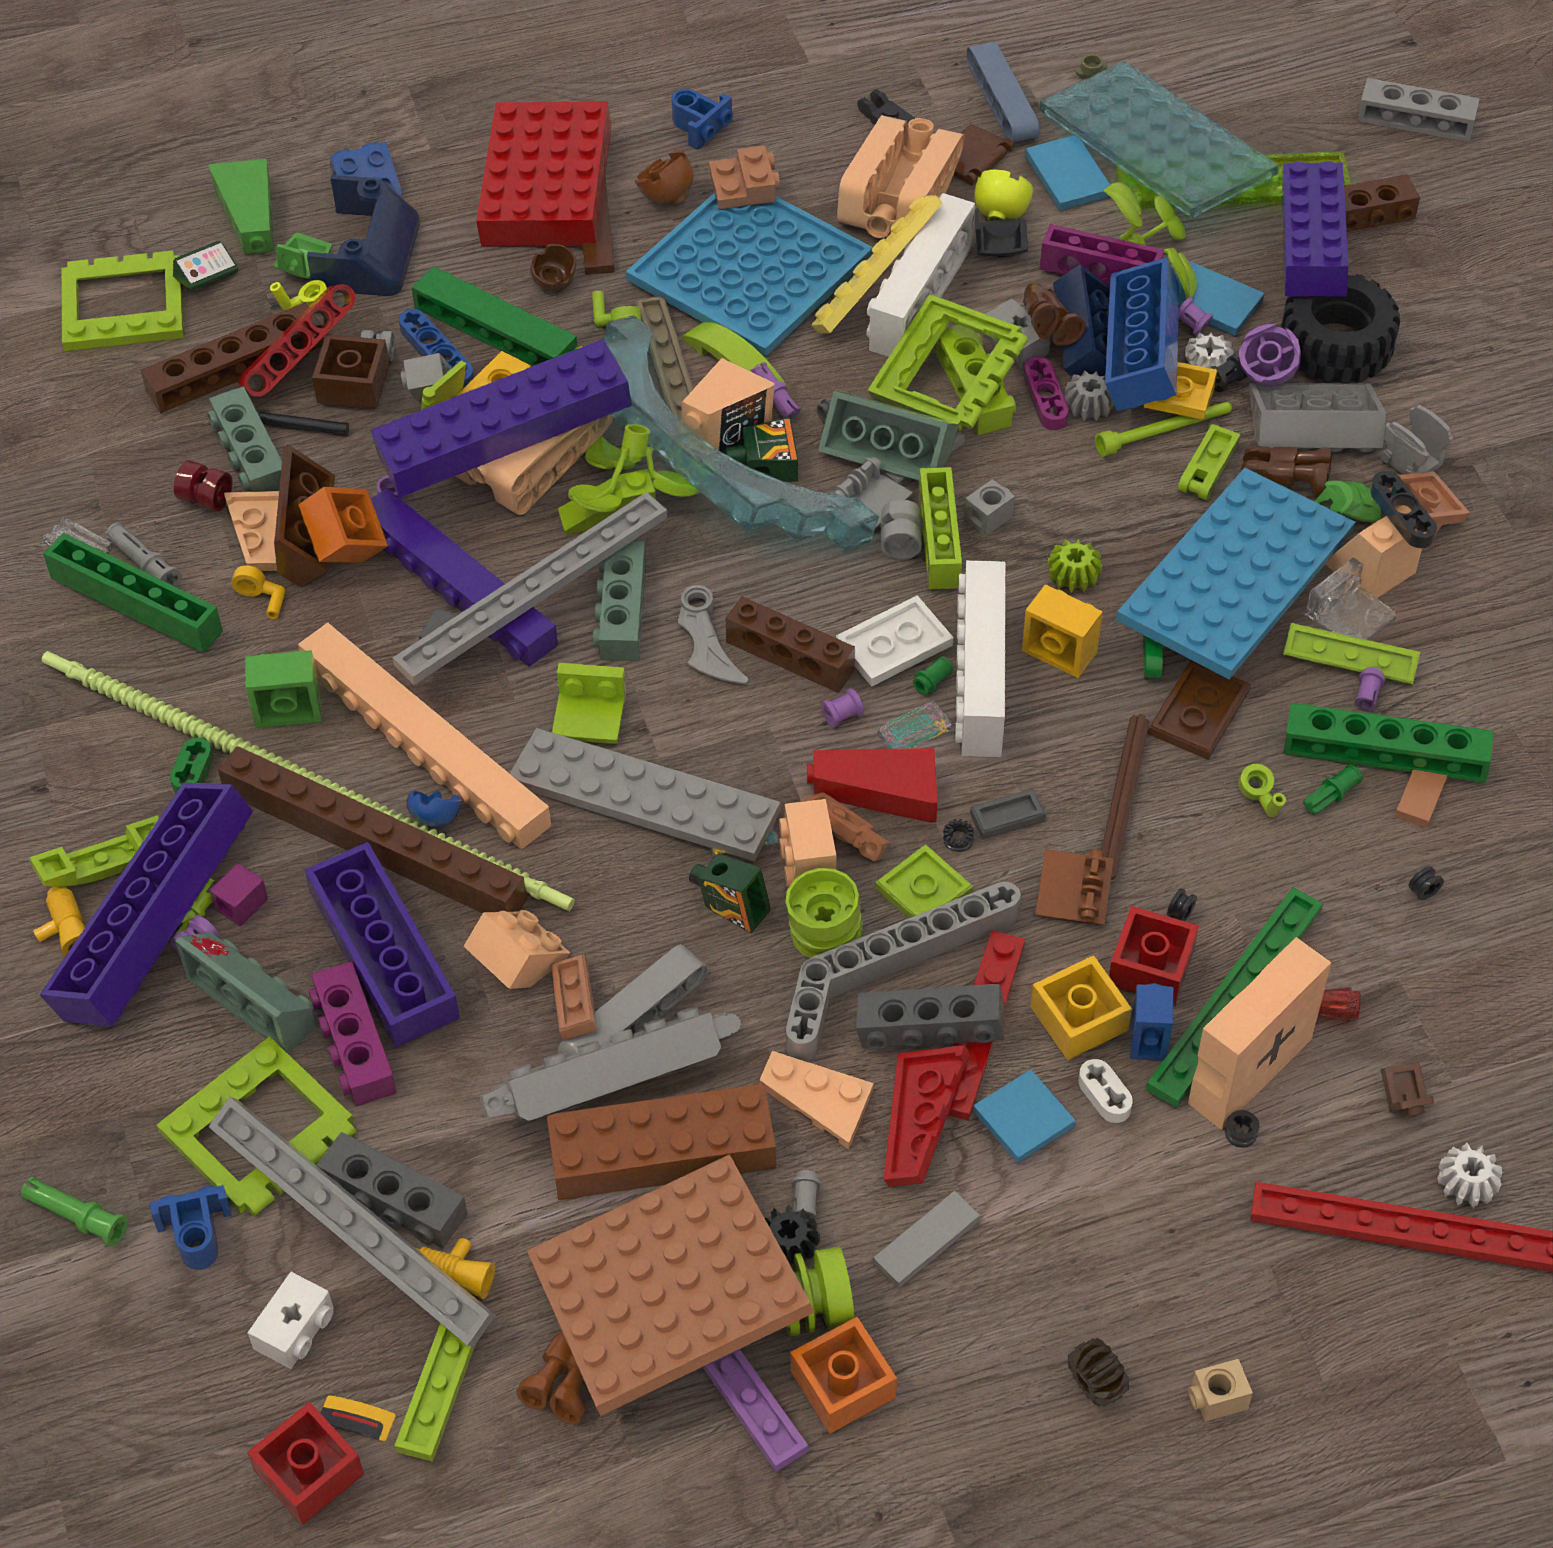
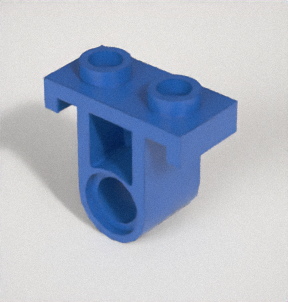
[671,89,733,150]
[150,1185,232,1270]

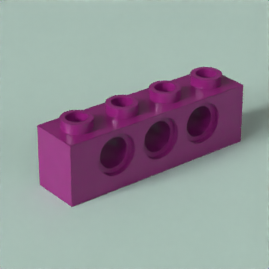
[1040,224,1164,285]
[308,961,397,1107]

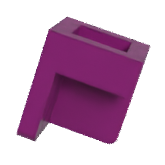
[209,864,268,927]

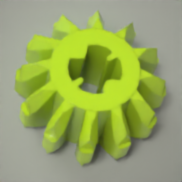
[1047,539,1102,593]

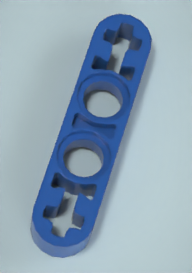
[399,309,474,388]

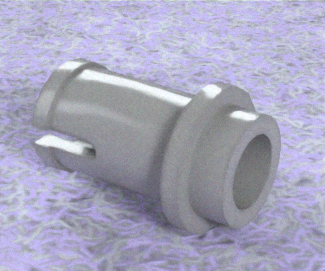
[792,1170,821,1219]

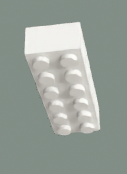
[866,193,975,357]
[955,561,1005,757]

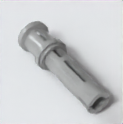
[106,523,182,587]

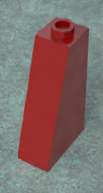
[807,748,938,822]

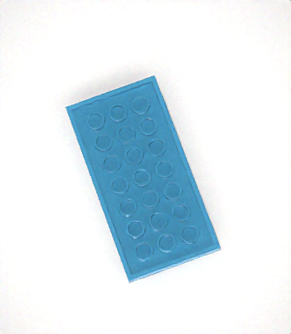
[1116,468,1356,680]

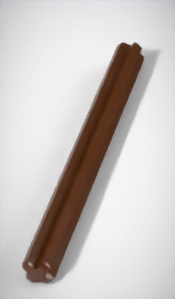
[1101,714,1149,880]

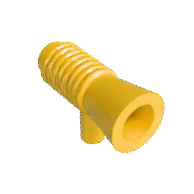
[33,886,85,957]
[416,1238,495,1299]

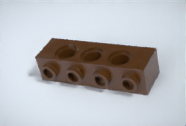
[1344,174,1420,232]
[725,596,855,693]

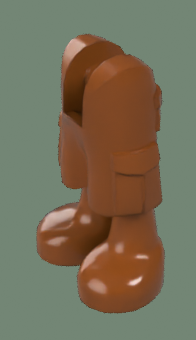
[516,1331,585,1425]

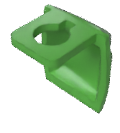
[274,232,333,279]
[1314,480,1382,523]

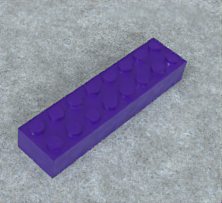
[371,339,632,498]
[40,783,253,1026]

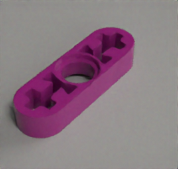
[1024,357,1069,430]

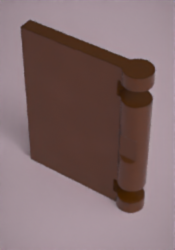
[954,124,1014,185]

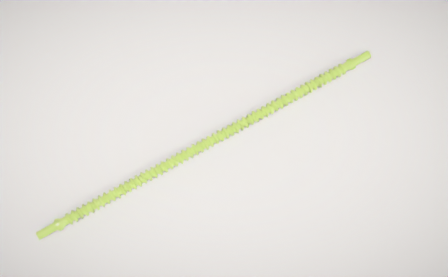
[42,651,575,911]

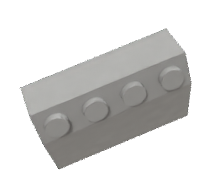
[1249,383,1386,452]

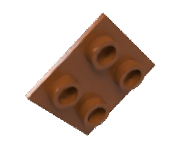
[1035,849,1114,925]

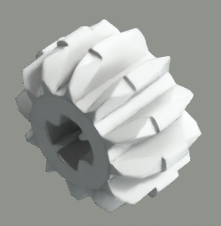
[1438,1143,1502,1208]

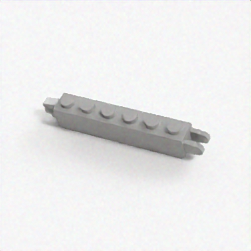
[480,1007,742,1121]

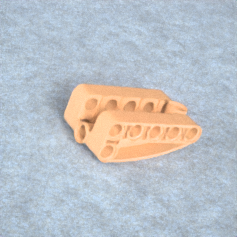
[837,115,965,240]
[455,413,614,516]

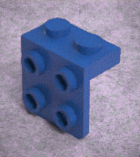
[330,141,402,196]

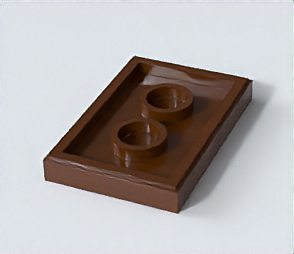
[1148,660,1251,760]

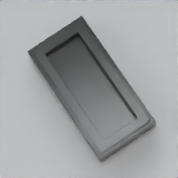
[970,789,1046,840]

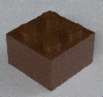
[312,334,389,409]

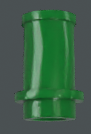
[913,656,954,695]

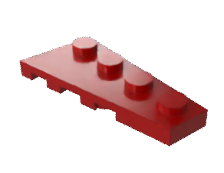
[883,1045,970,1187]

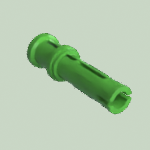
[21,1177,128,1247]

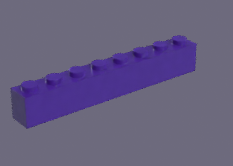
[371,488,558,667]

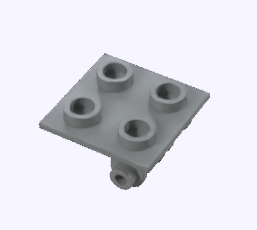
[825,457,913,531]

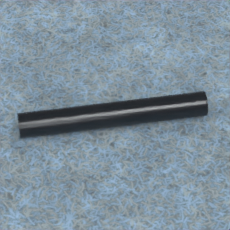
[258,412,349,435]

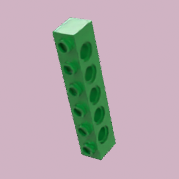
[1283,703,1494,783]

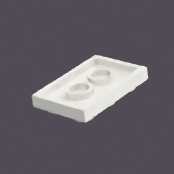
[836,595,953,687]

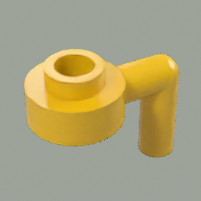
[231,565,286,619]

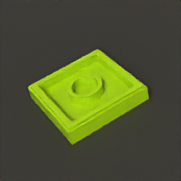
[875,844,973,919]

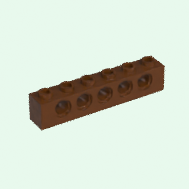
[141,302,324,414]

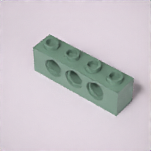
[207,386,282,492]
[593,541,646,661]

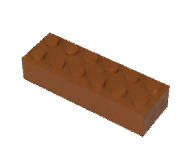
[547,1083,776,1200]

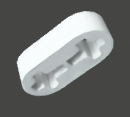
[1079,1059,1133,1123]

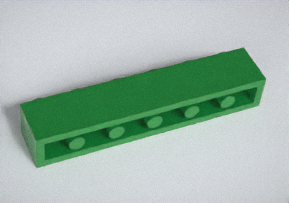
[411,266,578,367]
[43,533,223,653]

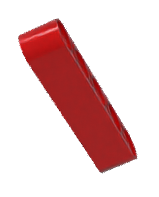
[238,284,356,397]

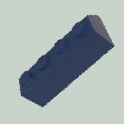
[1053,264,1110,377]

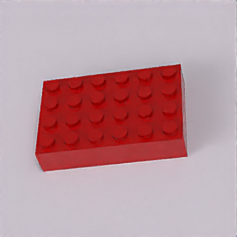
[476,101,612,247]

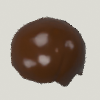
[530,244,577,291]

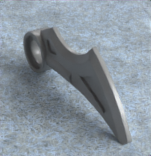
[678,585,748,685]

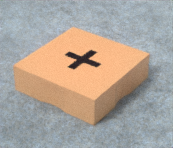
[1188,937,1331,1130]

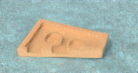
[224,491,279,571]
[759,1051,874,1150]

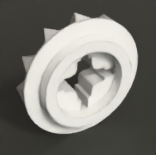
[1185,332,1234,368]

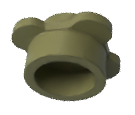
[1076,54,1108,80]

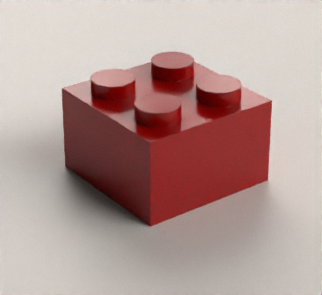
[1109,906,1199,1005]
[247,1402,364,1525]

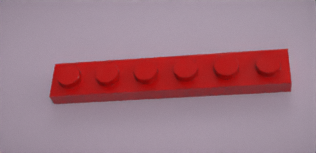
[948,930,1025,1121]

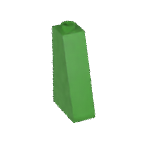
[209,159,274,254]

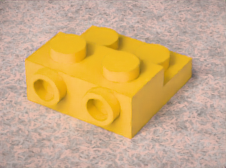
[1144,362,1217,420]

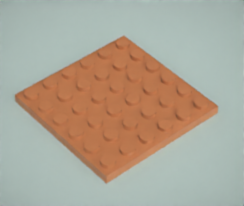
[527,1154,814,1416]

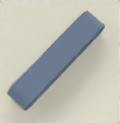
[966,41,1039,143]

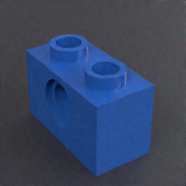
[1130,983,1173,1061]

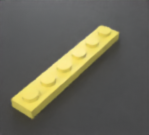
[811,195,943,334]

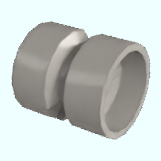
[881,499,922,560]

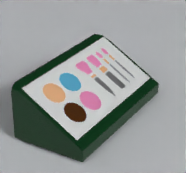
[173,241,238,291]

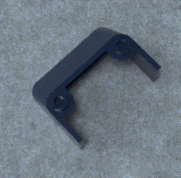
[307,175,420,296]

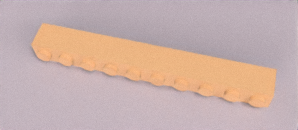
[298,622,551,850]

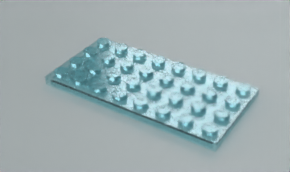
[1040,61,1279,218]

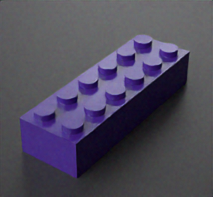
[1282,161,1348,296]
[304,842,460,1048]

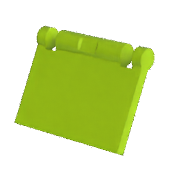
[421,360,466,410]

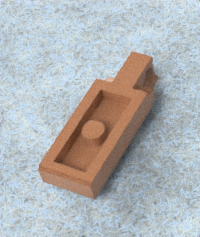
[803,792,889,861]

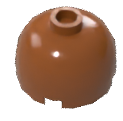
[635,150,694,205]

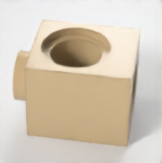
[1188,1359,1253,1422]

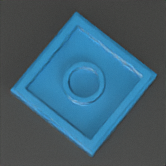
[973,1069,1076,1164]

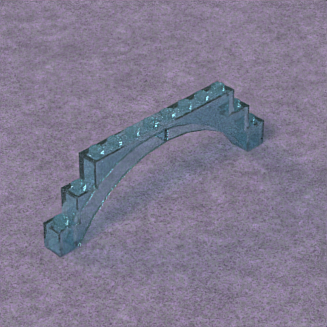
[603,315,879,551]

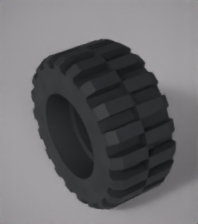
[1281,274,1400,384]

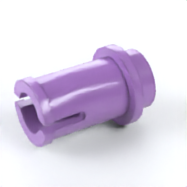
[1355,667,1385,711]

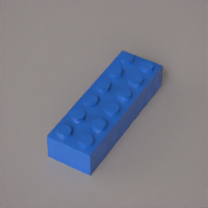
[1105,257,1179,411]

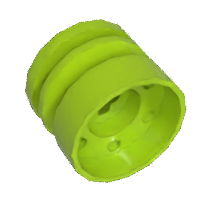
[785,868,863,958]
[785,1246,855,1337]

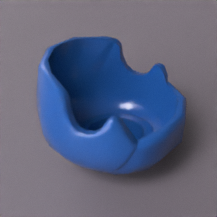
[406,790,463,828]

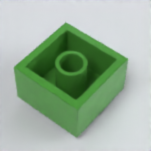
[245,650,322,728]

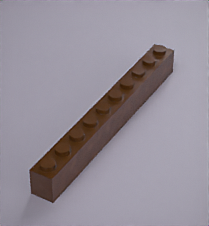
[218,746,527,913]

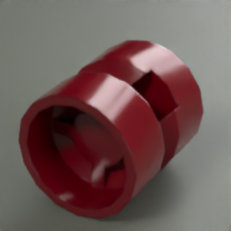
[174,460,233,511]

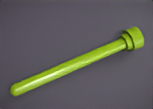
[1095,402,1232,457]

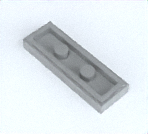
[873,1191,980,1289]

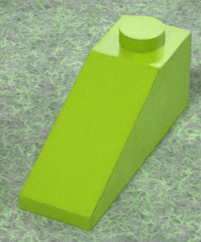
[558,469,656,535]

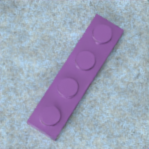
[702,1349,808,1472]

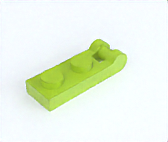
[1178,424,1241,501]

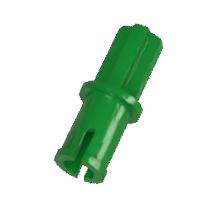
[1303,764,1363,815]

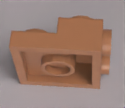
[709,145,780,209]
[1389,471,1470,534]

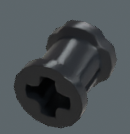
[1210,355,1247,392]

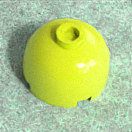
[974,170,1034,221]

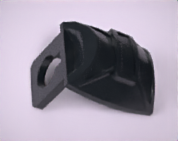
[975,208,1028,257]

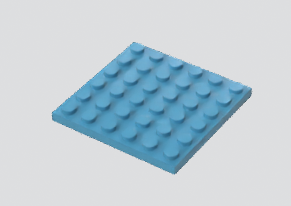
[626,193,873,357]

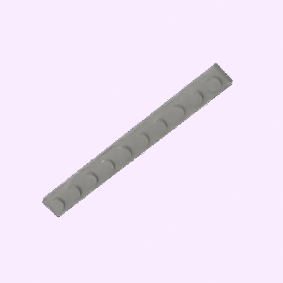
[393,492,667,685]
[209,1097,496,1347]

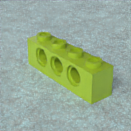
[935,325,1016,435]
[919,467,962,590]

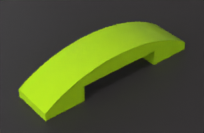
[682,322,786,385]
[29,815,159,887]

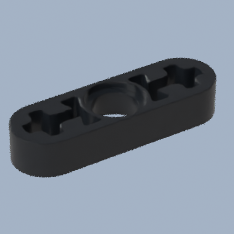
[1370,471,1437,548]

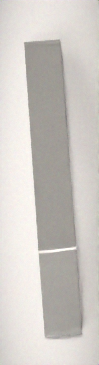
[786,882,1021,1062]

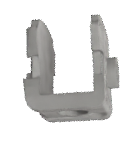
[1381,405,1453,475]

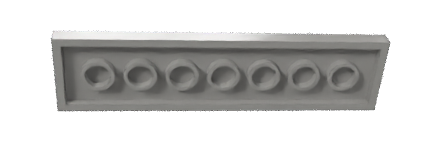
[510,728,781,862]

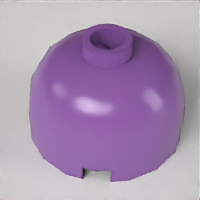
[1239,324,1301,387]

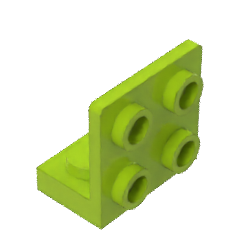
[552,663,626,744]

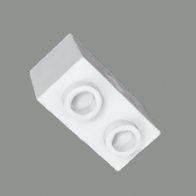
[248,1272,333,1369]

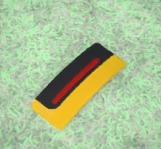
[321,1396,396,1441]

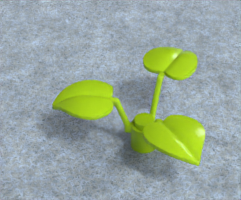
[1103,182,1198,299]
[568,424,710,512]

